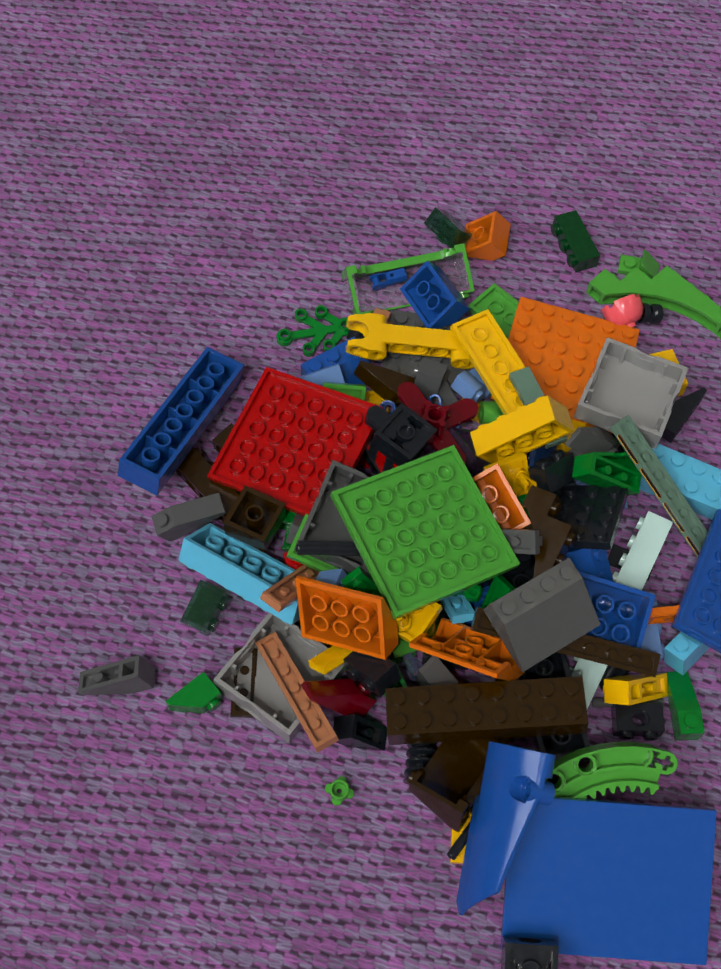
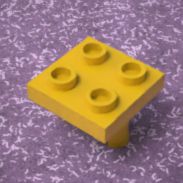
[483,452,537,497]
[395,602,442,642]

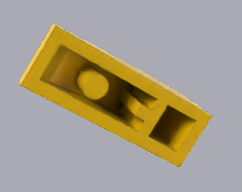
[603,673,668,706]

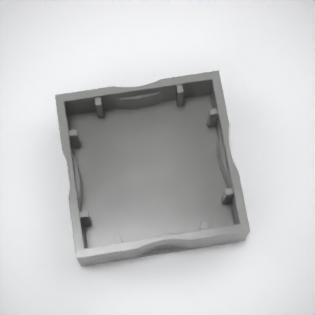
[574,337,689,449]
[213,613,346,744]

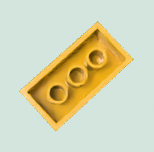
[470,395,574,463]

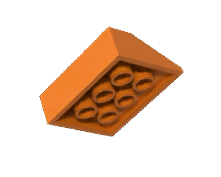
[295,576,399,660]

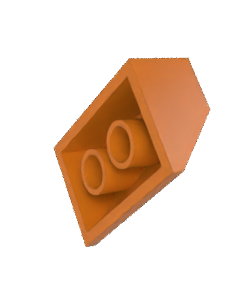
[472,463,531,529]

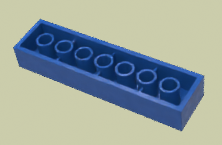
[118,347,244,496]

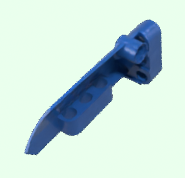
[456,741,556,915]

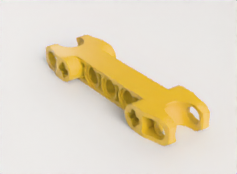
[346,313,475,369]

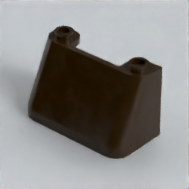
[407,738,510,832]

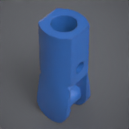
[369,267,407,291]

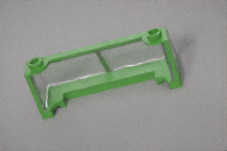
[341,243,475,315]

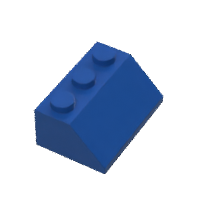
[400,260,470,329]
[301,337,370,385]

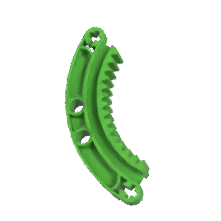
[545,742,678,799]

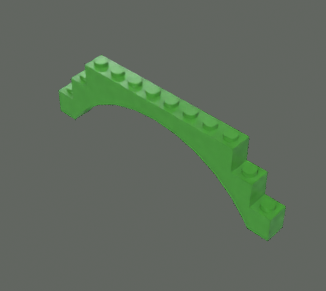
[586,266,721,339]

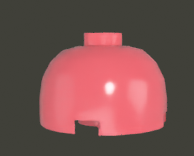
[601,294,644,328]

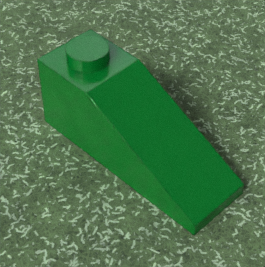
[664,671,705,741]

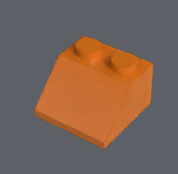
[461,211,511,261]

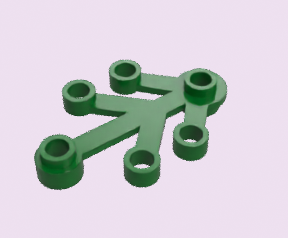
[276,305,349,357]

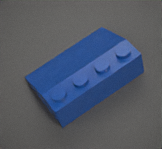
[578,571,656,649]

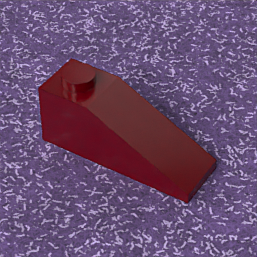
[301,679,377,717]

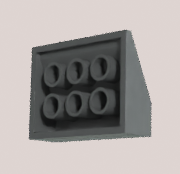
[483,558,601,672]

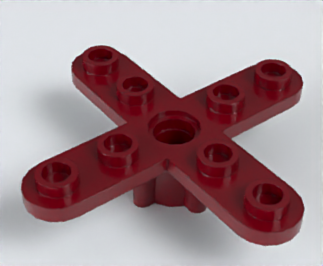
[397,382,479,464]

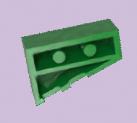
[572,452,641,496]

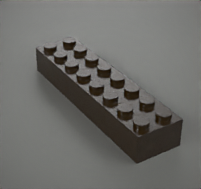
[385,676,589,745]

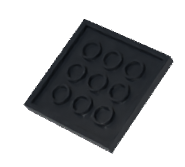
[523,485,628,550]

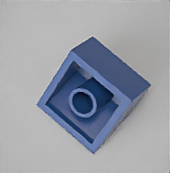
[566,548,614,582]

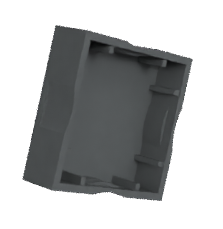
[295,460,371,576]

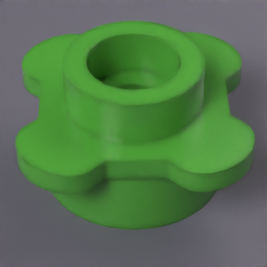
[325,777,354,806]

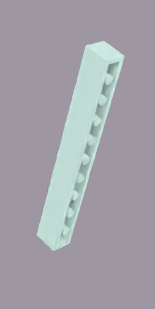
[569,511,673,709]

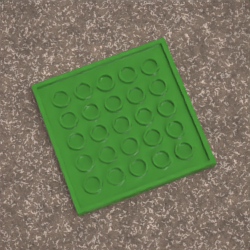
[330,445,520,620]

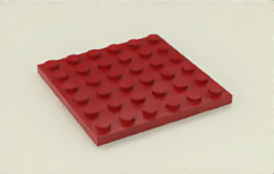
[207,367,383,516]

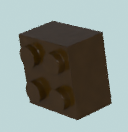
[223,486,286,552]

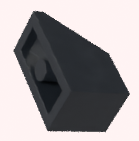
[333,714,387,751]

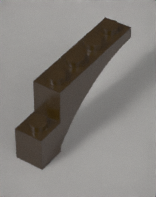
[522,485,577,578]

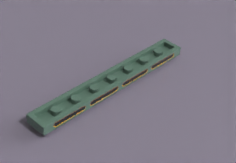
[610,415,708,558]

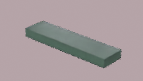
[509,366,567,449]

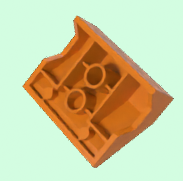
[409,618,525,681]

